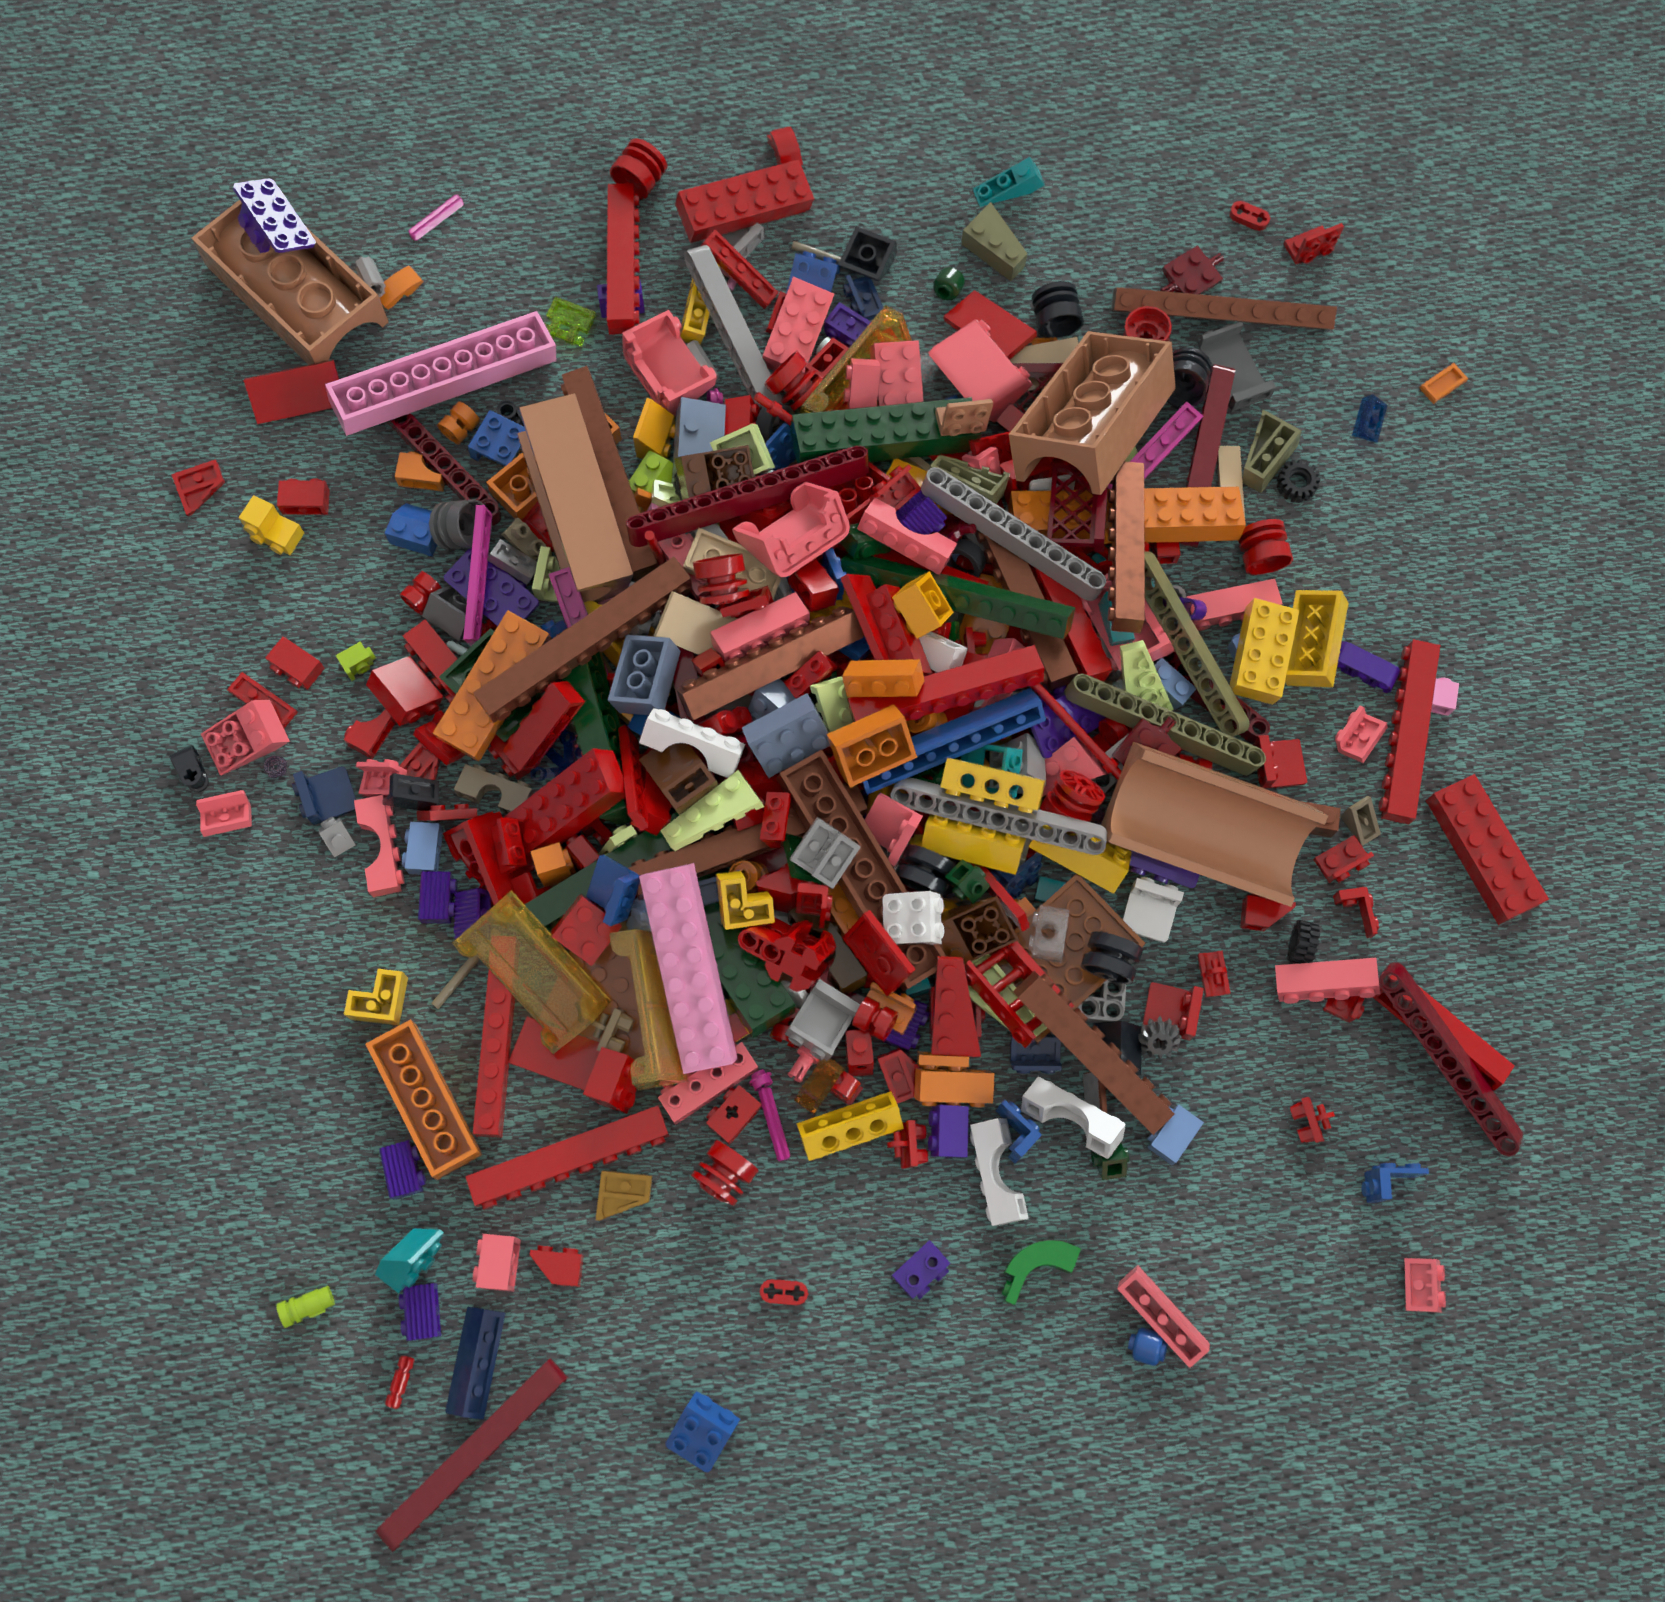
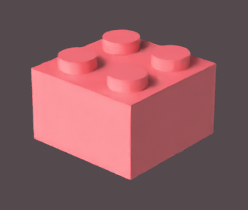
[473,1234,521,1292]

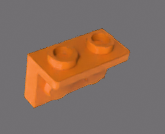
[866,982,917,1035]
[917,1051,969,1071]

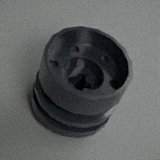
[1031,281,1084,338]
[1167,347,1212,408]

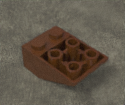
[674,445,754,500]
[639,743,718,815]
[939,896,1019,965]

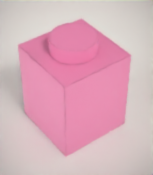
[1431,678,1459,716]

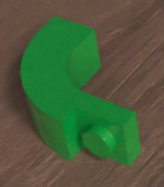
[1001,1240,1081,1306]

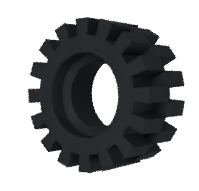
[1276,459,1321,503]
[1288,919,1320,964]

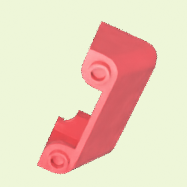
[622,310,717,417]
[928,319,1033,423]
[732,482,850,577]
[1078,574,1175,673]

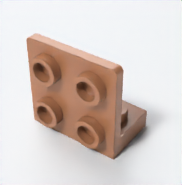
[935,399,993,436]

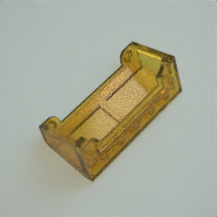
[799,305,912,414]
[452,890,611,1054]
[609,929,688,1090]

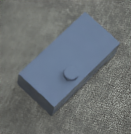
[672,397,726,484]

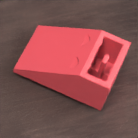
[201,700,290,776]

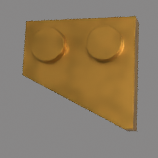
[596,1170,653,1221]

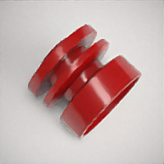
[610,138,668,199]
[1123,306,1172,341]
[764,351,824,411]
[1238,519,1293,575]
[693,553,750,605]
[1040,770,1105,834]
[691,1140,759,1206]

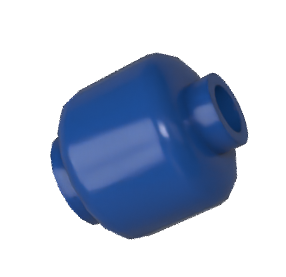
[1128,1327,1168,1366]

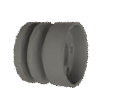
[429,499,492,550]

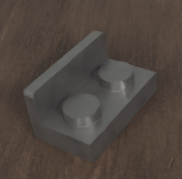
[487,539,537,584]

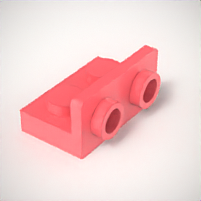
[1405,1258,1446,1313]

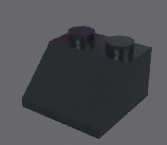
[838,226,897,282]

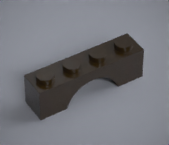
[788,907,868,995]

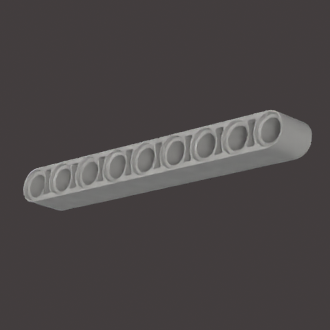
[684,245,785,427]
[921,467,1106,601]
[891,777,1107,855]

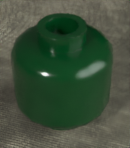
[933,267,965,301]

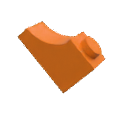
[395,452,445,491]

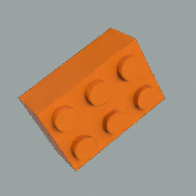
[826,705,917,787]

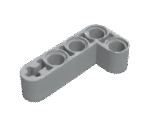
[1075,980,1126,1023]

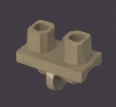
[501,518,546,561]
[590,1008,635,1053]

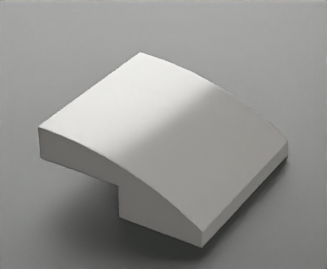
[790,817,861,889]

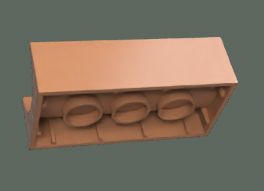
[191,200,389,365]
[1009,331,1175,495]
[517,393,633,603]
[1101,742,1328,907]

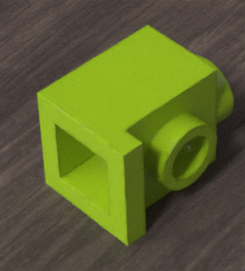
[336,641,377,681]

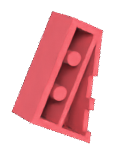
[1042,736,1110,797]

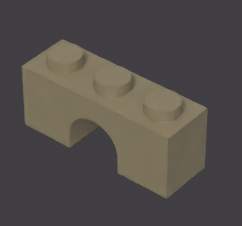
[454,764,534,814]

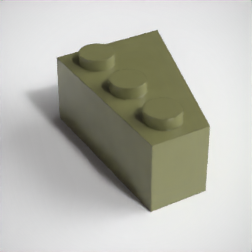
[961,202,1027,281]
[1242,410,1301,493]
[929,455,1011,504]

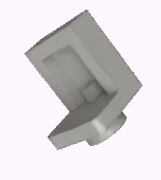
[318,817,355,857]

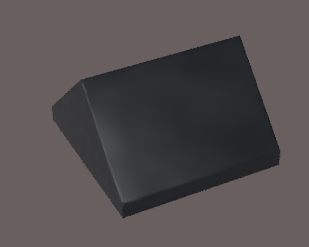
[1093,1021,1142,1076]

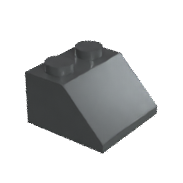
[422,585,485,641]

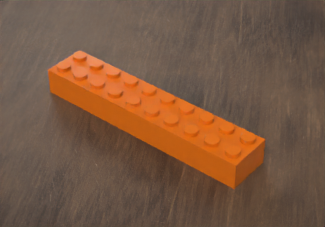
[1008,486,1246,544]

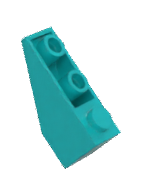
[973,157,1045,207]

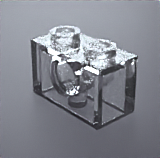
[1028,905,1070,962]

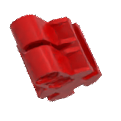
[738,917,837,992]

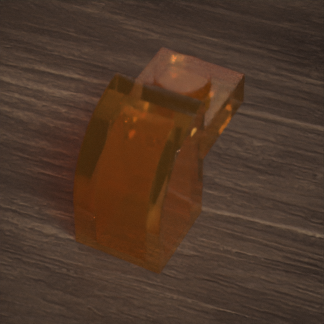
[794,1059,845,1114]

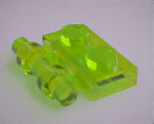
[543,296,596,346]

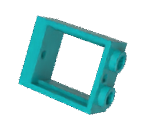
[961,744,1023,798]

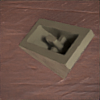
[1340,796,1381,846]

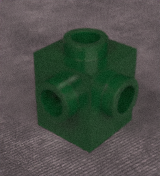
[945,859,990,904]
[1091,1142,1129,1180]

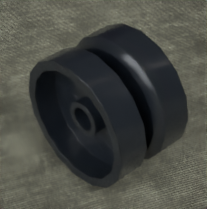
[895,844,956,898]
[1080,931,1144,984]

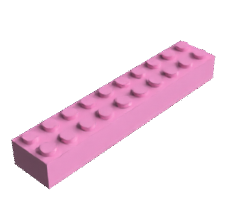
[325,311,556,436]

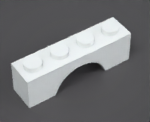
[639,708,745,778]
[1021,1076,1126,1159]
[970,1118,1029,1226]

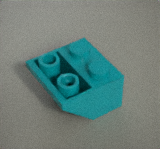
[375,1228,444,1293]

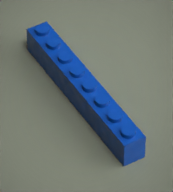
[860,688,1046,794]

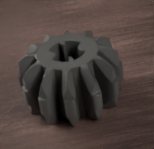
[1139,1016,1181,1060]

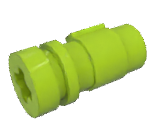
[276,1286,335,1328]

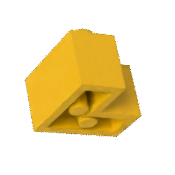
[239,495,304,555]
[716,871,775,930]
[344,969,408,1025]

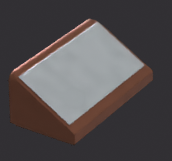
[1083,1072,1107,1113]

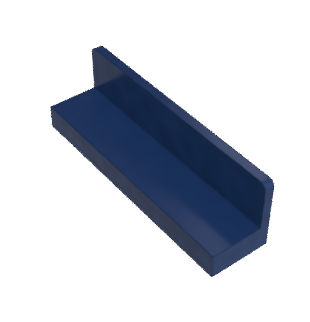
[445,1307,505,1420]

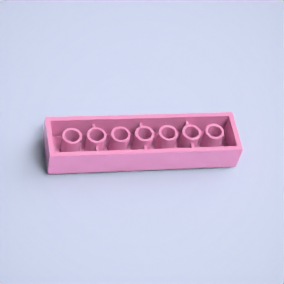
[639,863,738,1074]

